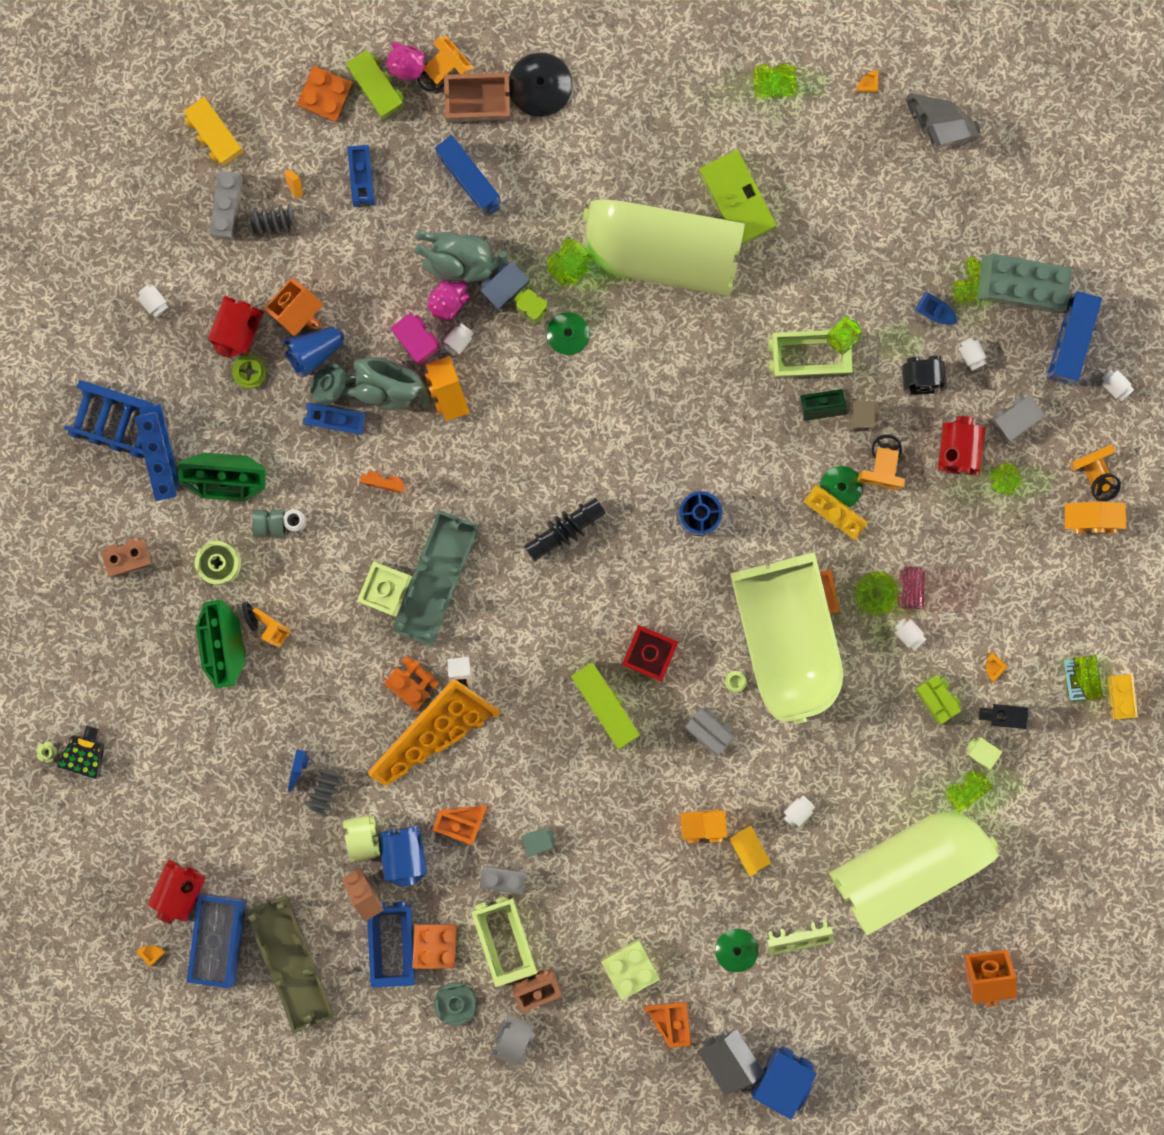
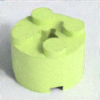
[195,541,241,585]
[343,815,381,863]

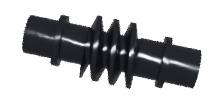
[524,498,606,562]

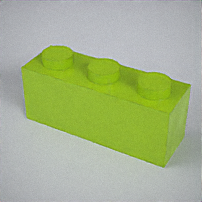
[346,50,405,121]

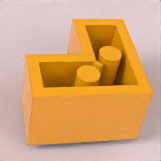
[425,356,470,421]
[1065,501,1126,534]
[680,809,727,843]

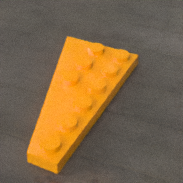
[368,678,501,786]

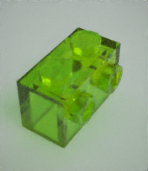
[752,63,798,98]
[943,769,994,813]

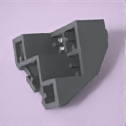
[906,93,980,150]

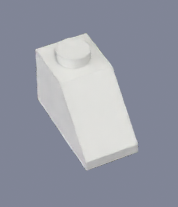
[447,657,473,691]

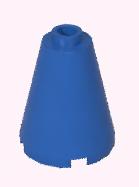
[282,326,345,378]

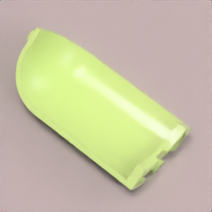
[582,200,745,297]
[730,553,843,724]
[829,812,999,935]

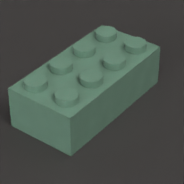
[977,254,1072,313]

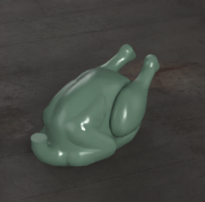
[414,230,507,283]
[340,357,431,410]

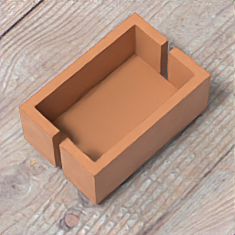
[444,73,511,123]

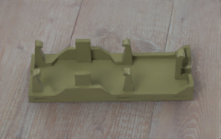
[246,895,335,1034]

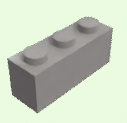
[209,170,243,241]

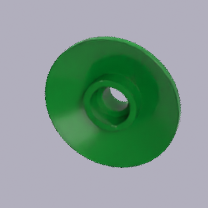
[547,312,590,355]
[820,466,863,507]
[715,929,758,972]

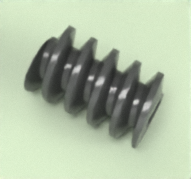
[249,204,296,236]
[304,768,345,817]

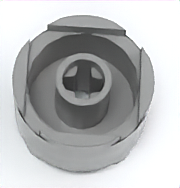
[490,1014,535,1065]

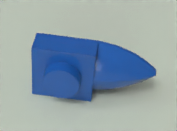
[915,292,957,325]
[288,749,309,792]

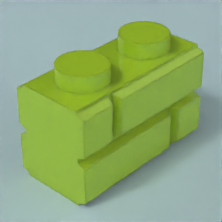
[514,289,548,325]
[914,674,962,725]

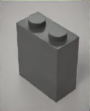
[697,1029,765,1095]

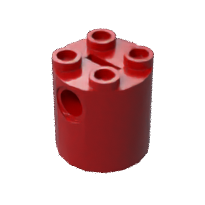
[207,296,264,359]
[938,416,986,476]
[147,859,206,924]

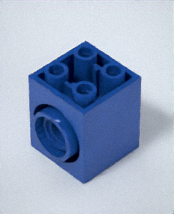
[751,1046,817,1120]

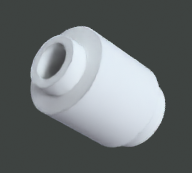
[137,285,169,318]
[443,323,474,356]
[958,337,987,371]
[1102,369,1134,401]
[283,509,307,532]
[895,618,926,651]
[783,796,815,827]

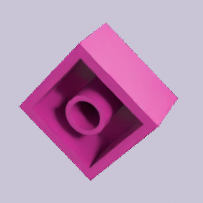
[390,312,440,367]

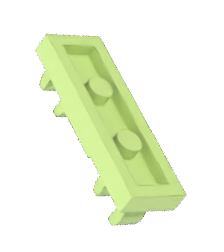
[767,920,834,956]

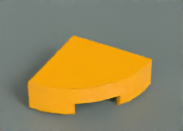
[856,70,878,93]
[284,169,303,199]
[986,652,1008,683]
[136,945,167,967]

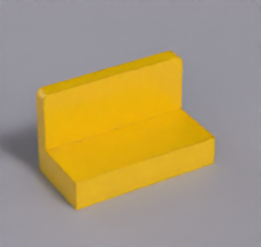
[728,826,771,877]

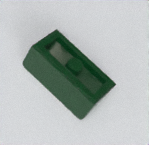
[800,389,846,421]

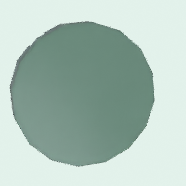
[310,363,347,405]
[434,982,477,1026]

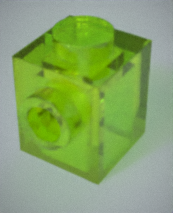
[827,316,862,356]

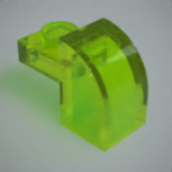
[951,256,981,305]

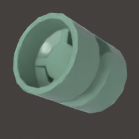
[252,509,286,538]

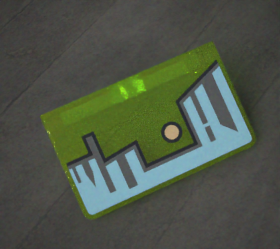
[1063,654,1103,702]

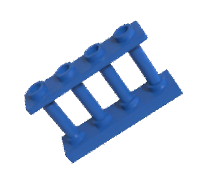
[64,380,164,459]
[135,403,181,501]

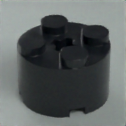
[901,356,947,395]

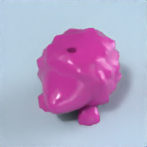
[386,41,425,81]
[427,280,470,322]

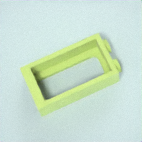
[768,329,853,378]
[471,895,537,987]

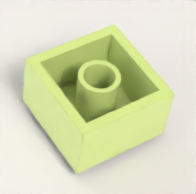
[601,939,660,1000]

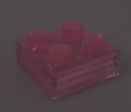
[898,566,926,611]

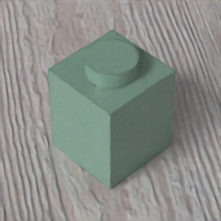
[521,827,556,857]

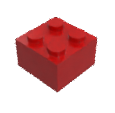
[622,625,678,682]

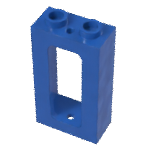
[435,135,501,216]
[367,901,415,988]

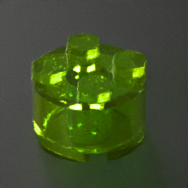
[545,237,595,289]
[853,572,899,616]

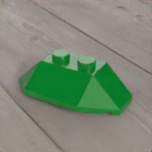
[178,452,266,502]
[196,599,246,688]

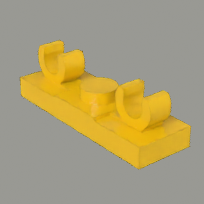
[803,484,868,540]

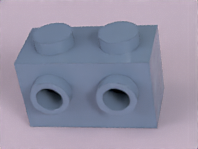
[480,261,530,312]

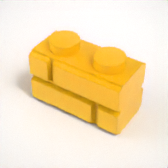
[1107,674,1138,719]

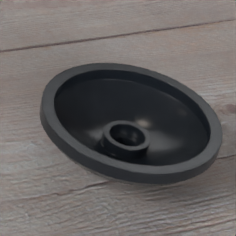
[509,53,573,117]

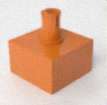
[263,277,324,336]
[964,949,1017,1007]

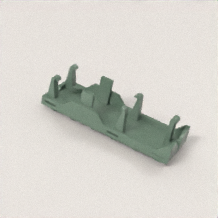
[392,510,479,647]

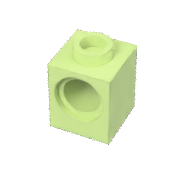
[966,737,1002,770]

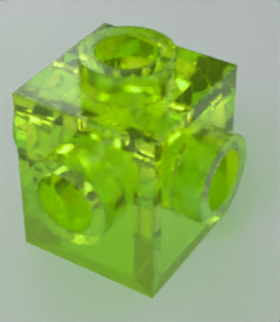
[989,462,1022,497]

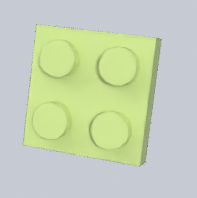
[357,561,412,617]

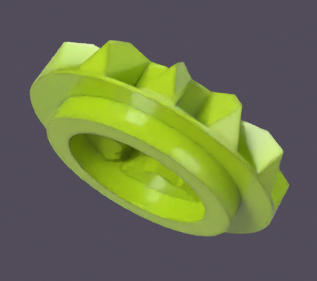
[232,354,267,389]

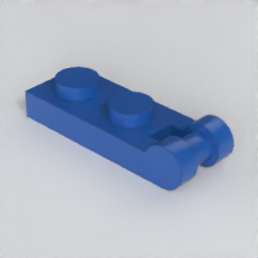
[347,145,375,207]
[303,403,366,435]

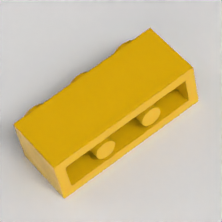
[183,97,244,167]

